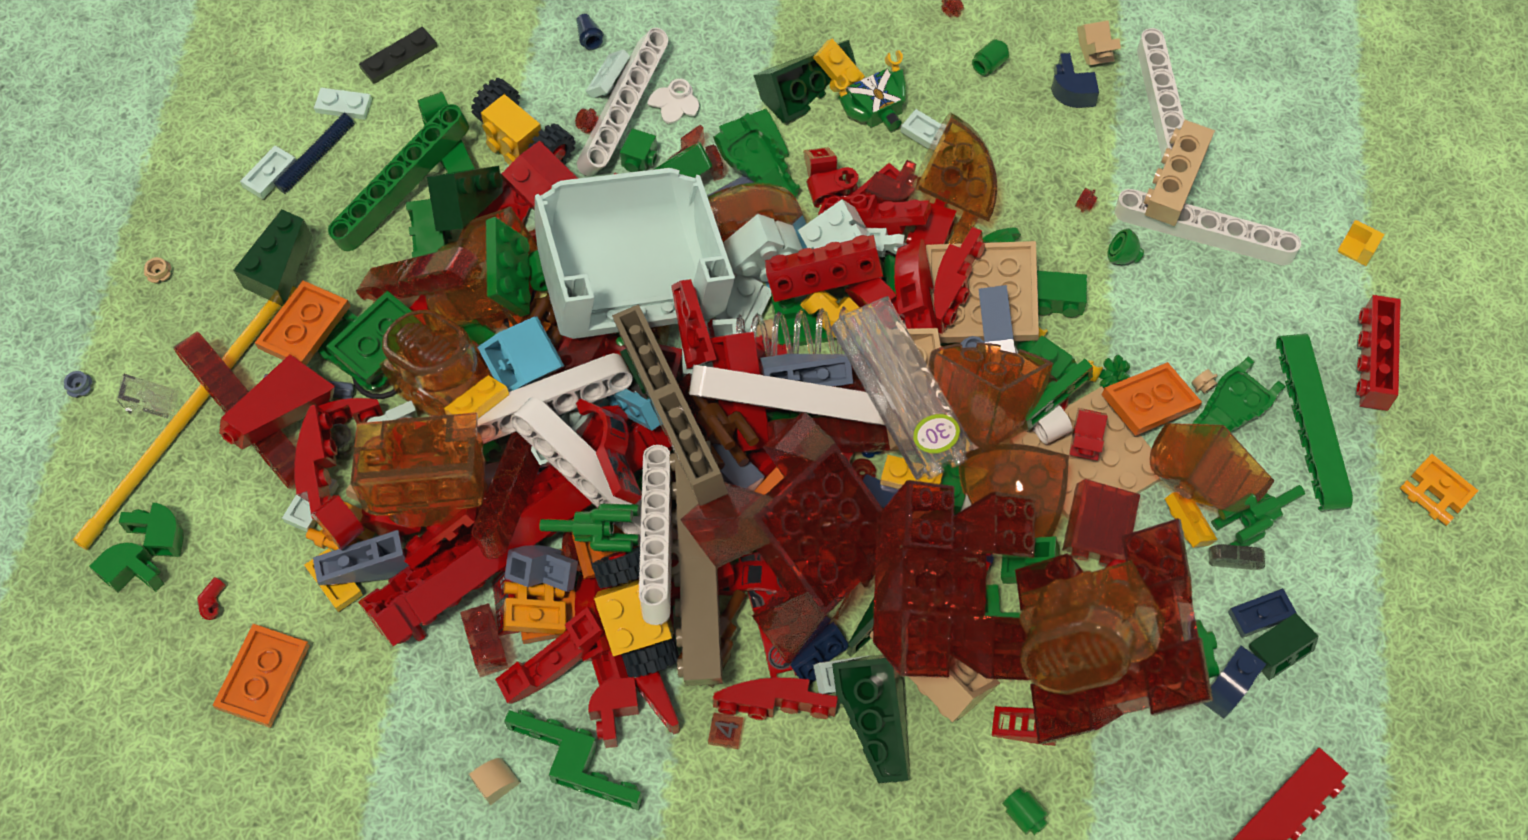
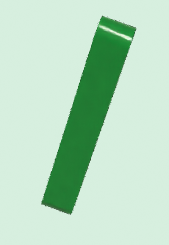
[328,104,469,252]
[1276,333,1353,511]

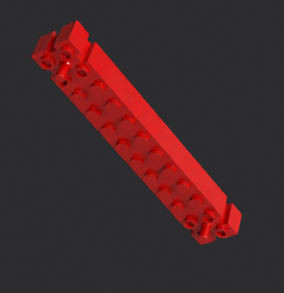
[358,419,672,646]

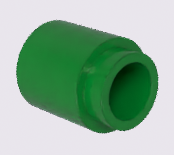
[972,39,1009,76]
[528,250,548,291]
[1002,787,1049,836]

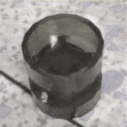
[330,423,357,460]

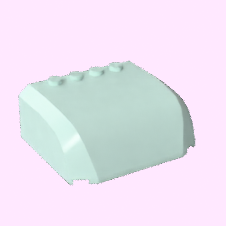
[535,168,735,339]

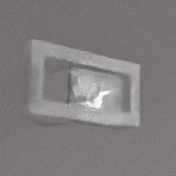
[116,374,179,419]

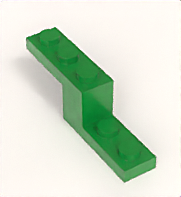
[955,359,1093,443]
[504,710,643,811]

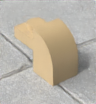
[1077,20,1121,65]

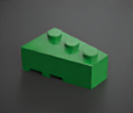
[406,199,457,298]

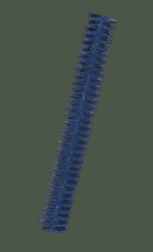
[274,113,355,194]

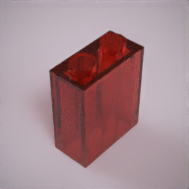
[1062,479,1141,567]

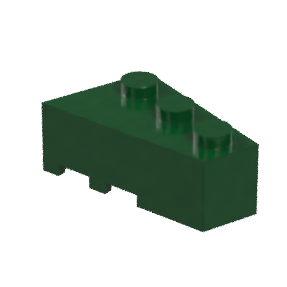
[427,165,503,231]
[233,209,313,306]

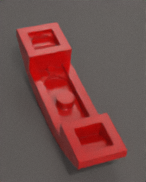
[495,606,604,704]

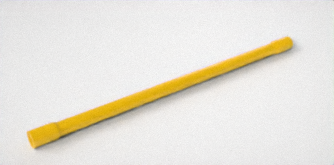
[72,286,296,550]

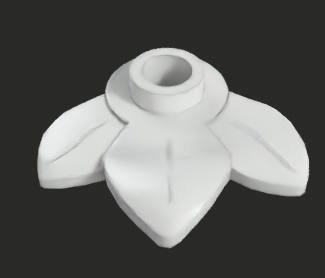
[648,79,699,124]

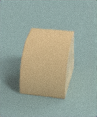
[469,758,521,806]

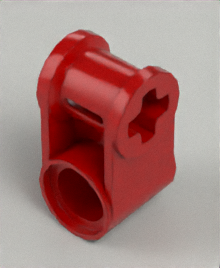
[806,167,859,208]

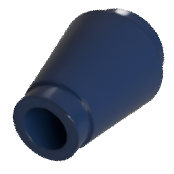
[576,14,603,50]

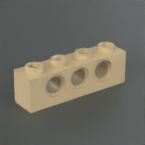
[1144,120,1215,226]

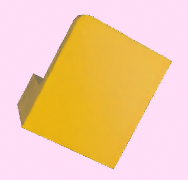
[1338,220,1385,266]

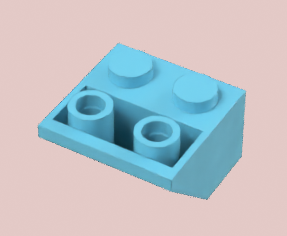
[477,316,564,392]

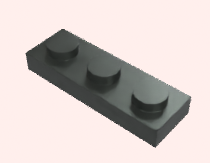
[359,26,438,84]

